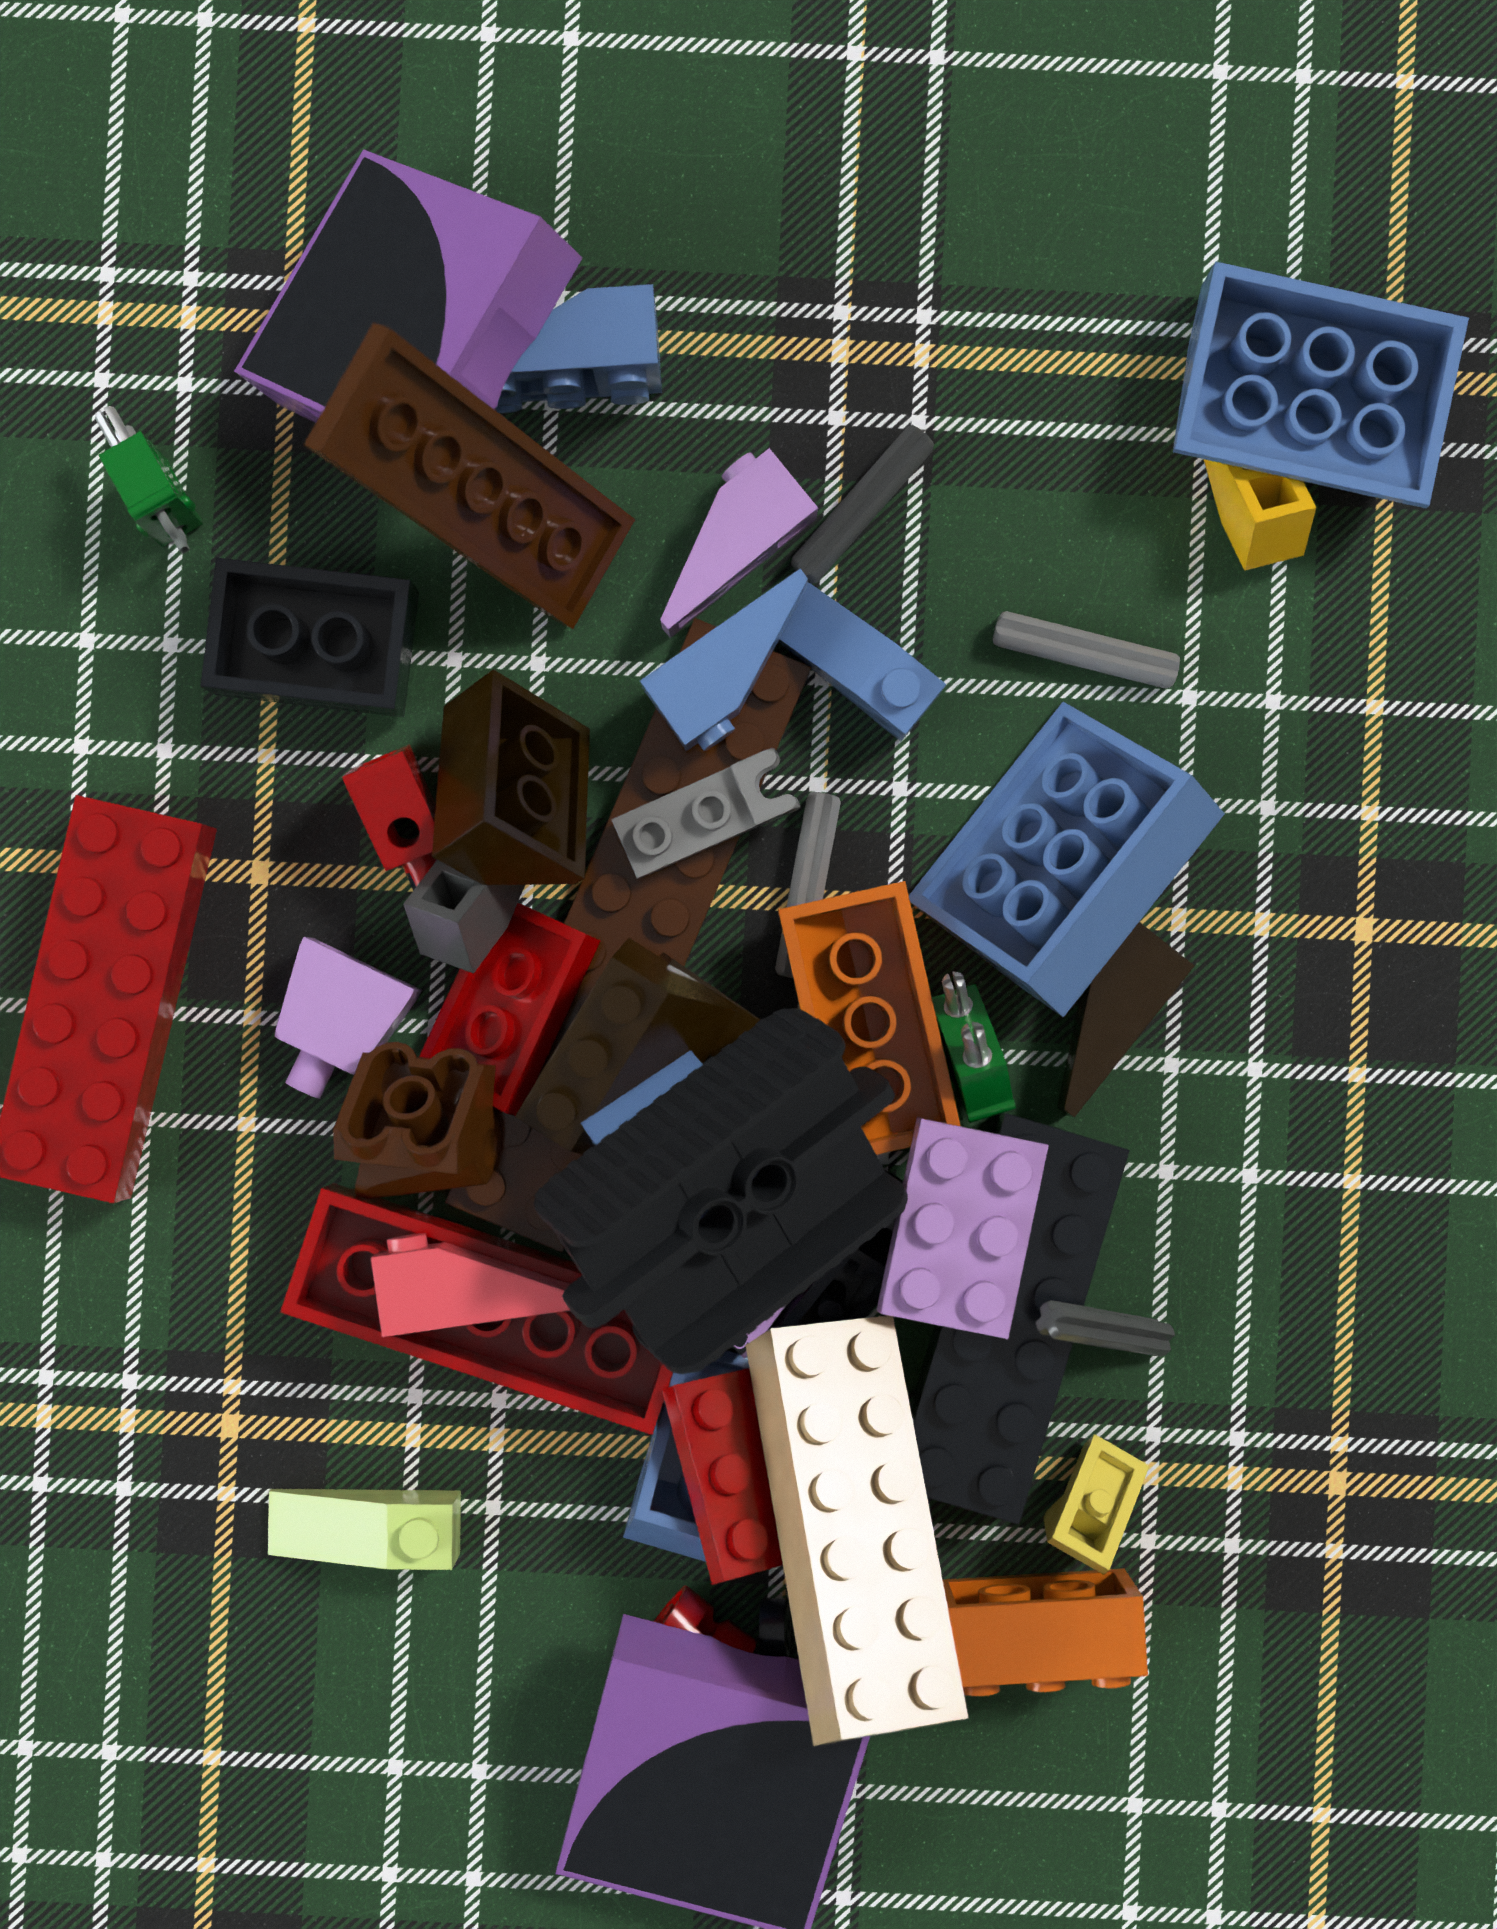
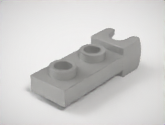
[611,748,801,879]

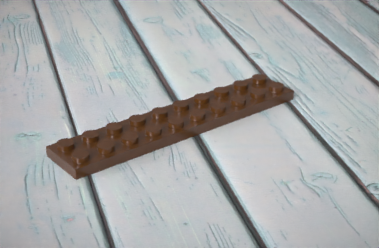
[445,618,812,1253]

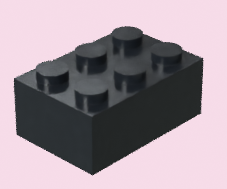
[201,557,419,717]

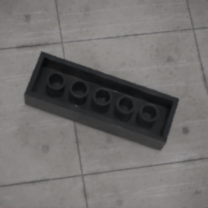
[910,1112,1130,1525]

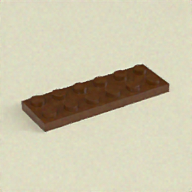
[304,322,635,629]

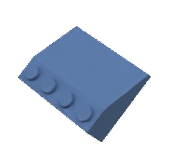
[1173,261,1469,508]
[909,702,1225,1017]

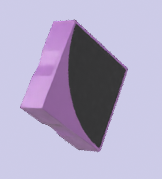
[234,149,582,423]
[556,1614,870,1929]

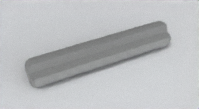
[993,611,1180,689]
[775,792,841,978]

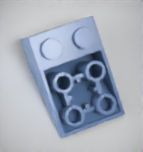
[495,284,662,413]

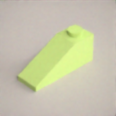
[268,1489,461,1570]

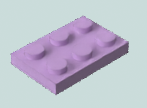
[877,1117,1049,1339]

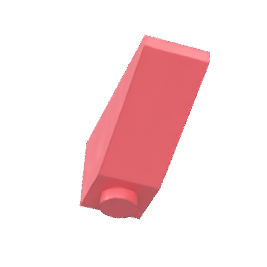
[371,1233,570,1337]

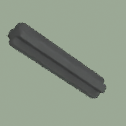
[791,425,934,584]
[1036,1300,1175,1357]

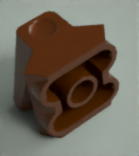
[333,1042,503,1199]

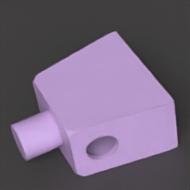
[275,937,422,1098]

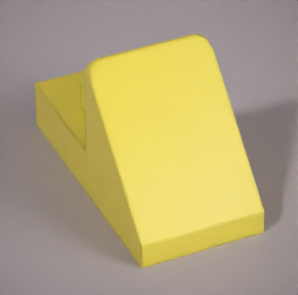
[1044,1434,1149,1575]

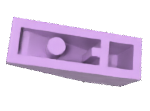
[660,448,818,638]

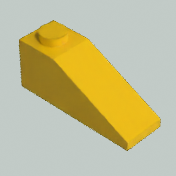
[1204,459,1316,571]

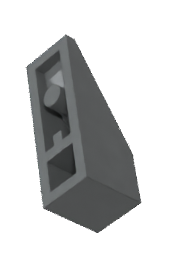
[403,860,525,973]

